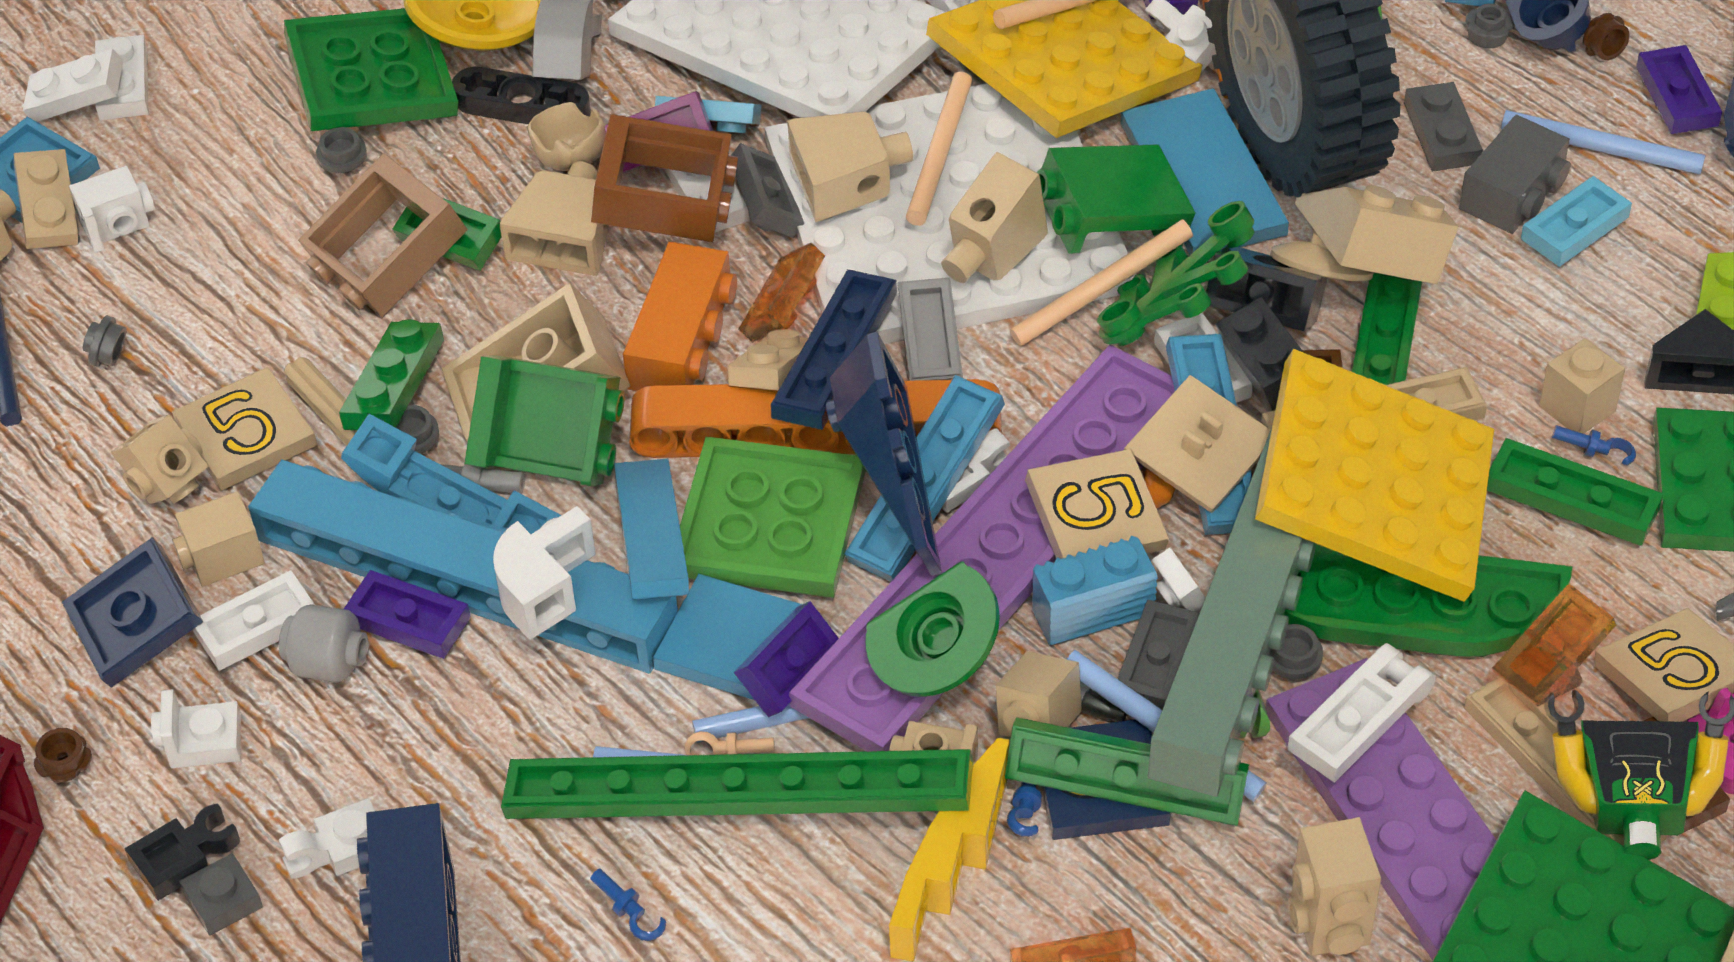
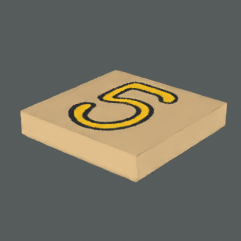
[172,367,318,491]
[1025,449,1169,559]
[1595,608,1734,722]

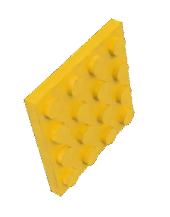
[926,0,1203,138]
[1255,349,1494,602]

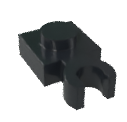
[124,803,240,901]

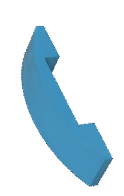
[341,414,561,534]

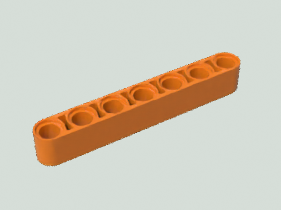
[629,379,1002,458]

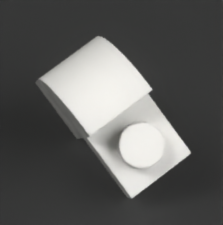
[493,506,596,640]

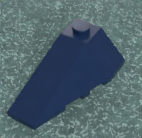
[826,331,942,576]

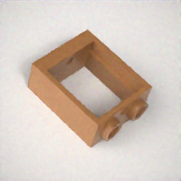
[298,153,468,318]

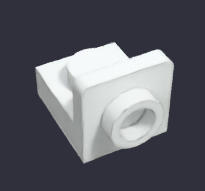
[151,689,241,768]

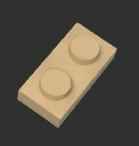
[14,149,78,249]
[728,329,808,390]

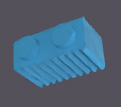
[1032,535,1158,645]

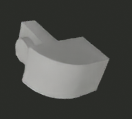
[532,0,602,80]

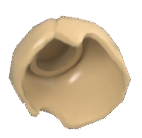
[526,102,606,171]

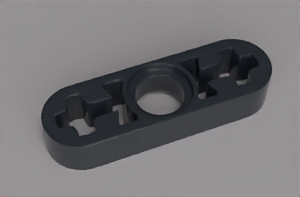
[452,66,591,124]

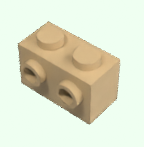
[1288,817,1381,956]

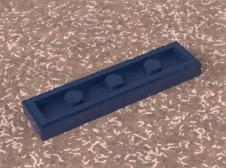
[771,269,897,430]

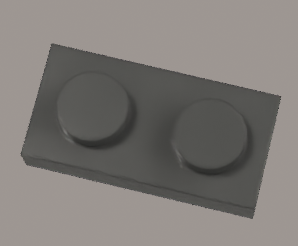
[1404,82,1483,172]
[731,143,805,238]
[1118,600,1200,710]

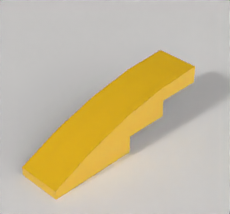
[889,738,1009,962]

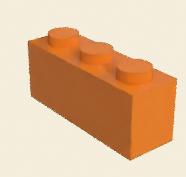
[623,241,737,391]

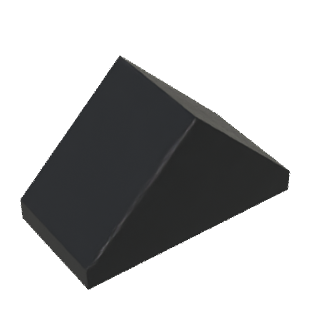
[1644,309,1734,395]

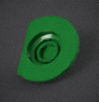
[866,561,1000,697]

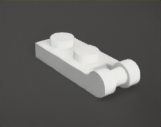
[1288,643,1436,783]

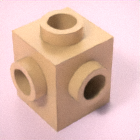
[111,414,209,504]

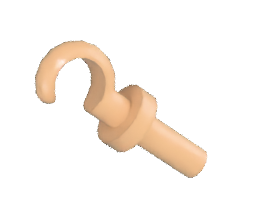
[684,731,775,755]

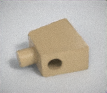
[787,112,913,222]
[941,152,1048,283]
[500,161,609,276]

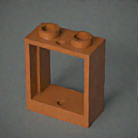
[591,114,738,243]

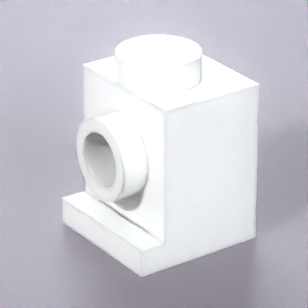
[69,166,155,253]

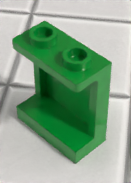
[1037,144,1196,254]
[464,355,625,487]

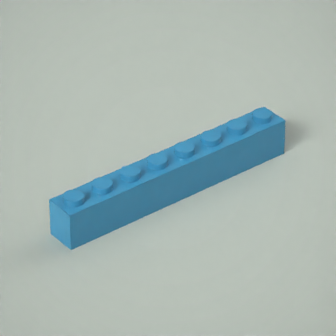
[248,459,678,674]

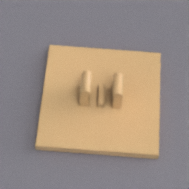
[1124,375,1271,513]

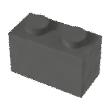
[1459,114,1571,234]

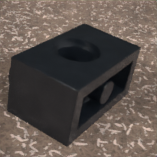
[1206,246,1328,332]

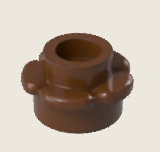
[1583,13,1630,60]
[34,728,92,783]

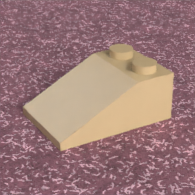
[1295,185,1459,284]
[442,283,630,442]

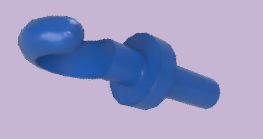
[1552,425,1636,465]
[1007,782,1042,837]
[590,868,666,941]

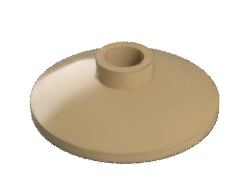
[1270,231,1374,281]

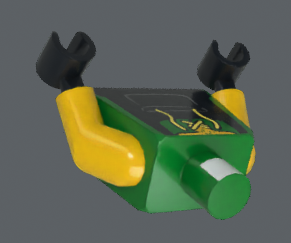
[1544,690,1734,860]

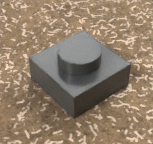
[179,853,263,936]

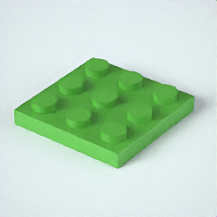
[680,437,866,598]

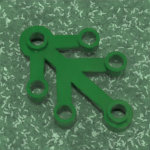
[1097,201,1255,346]

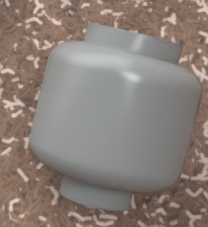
[279,604,368,683]

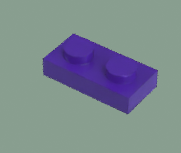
[1636,45,1722,134]
[344,570,471,659]
[733,601,839,717]

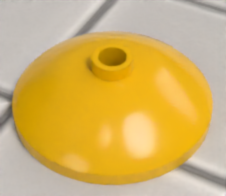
[403,0,541,51]

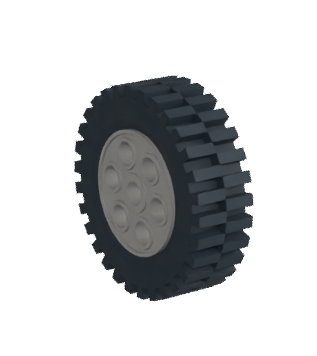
[1204,0,1401,197]

